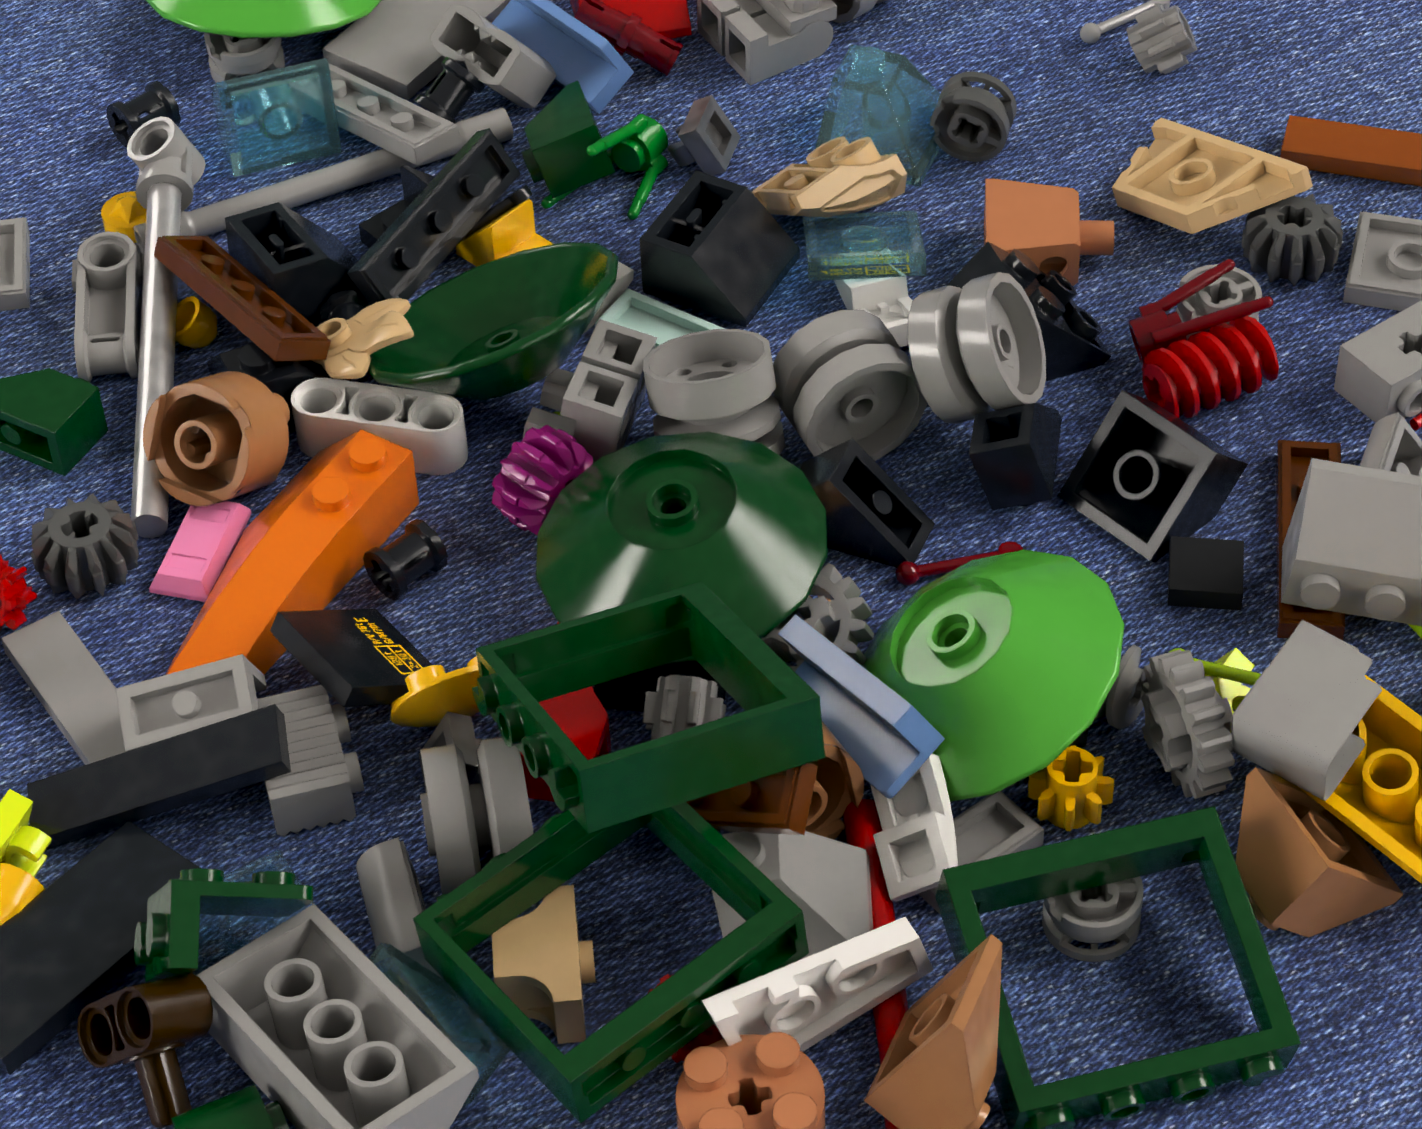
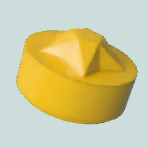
[101,191,147,243]

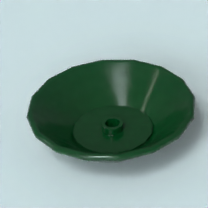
[367,242,619,400]
[536,431,828,663]

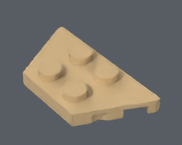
[1112,118,1313,234]

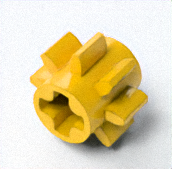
[1028,745,1114,831]

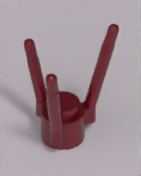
[1128,259,1274,366]

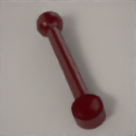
[895,541,1023,586]

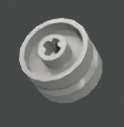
[907,272,1046,424]
[771,310,927,461]
[420,736,534,894]

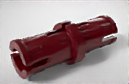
[574,0,683,76]

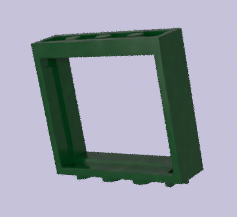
[472,581,825,833]
[413,802,809,1123]
[935,806,1301,1129]

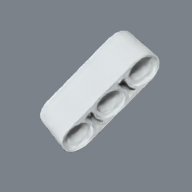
[290,378,468,475]

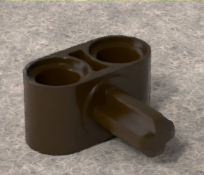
[77,973,213,1128]

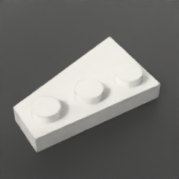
[701,917,933,1052]

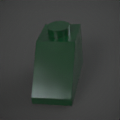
[521,80,615,198]
[0,368,108,476]

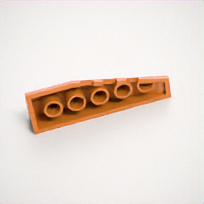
[165,430,420,675]

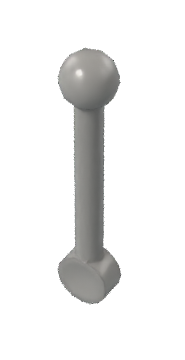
[1080,0,1170,44]

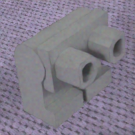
[697,0,837,86]
[522,319,657,464]

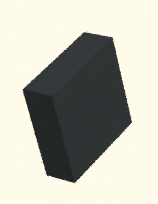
[1167,536,1244,611]

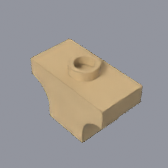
[492,885,596,1044]

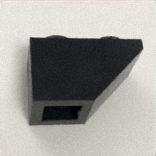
[969,403,1062,510]

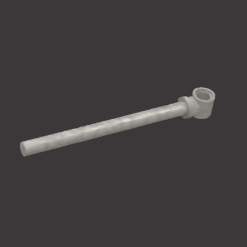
[127,116,206,538]

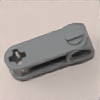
[72,232,144,383]

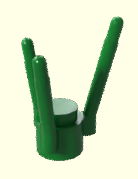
[541,113,668,220]

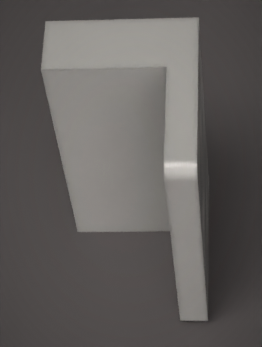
[115,654,267,752]

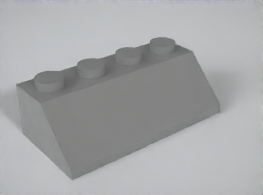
[1281,458,1422,626]
[196,904,479,1129]

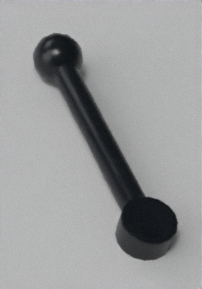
[445,185,533,259]

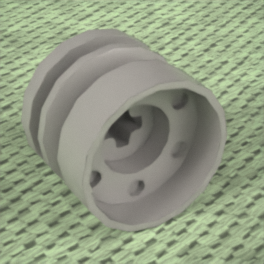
[643,329,786,455]

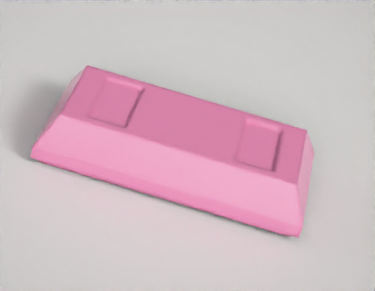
[149,500,252,602]

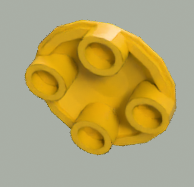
[391,656,480,727]

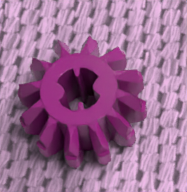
[492,425,593,535]

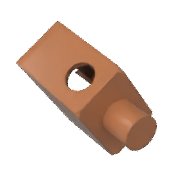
[984,179,1114,286]

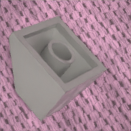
[712,831,873,960]

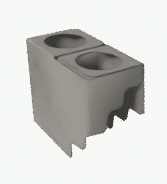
[1231,620,1382,801]

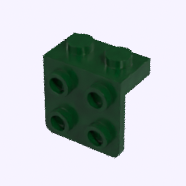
[134,868,313,983]

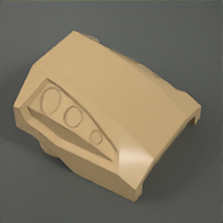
[752,136,907,217]

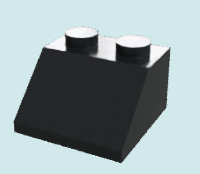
[1057,390,1248,562]

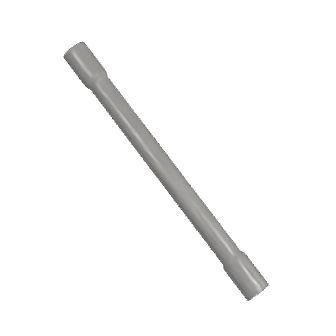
[133,107,514,254]

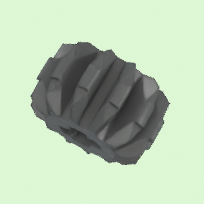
[1241,194,1343,286]
[31,493,139,600]

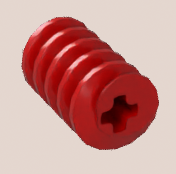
[1142,316,1279,418]

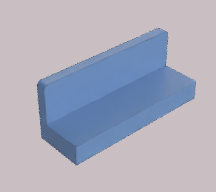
[492,0,634,114]
[778,614,945,799]

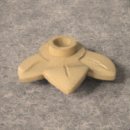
[312,298,414,379]

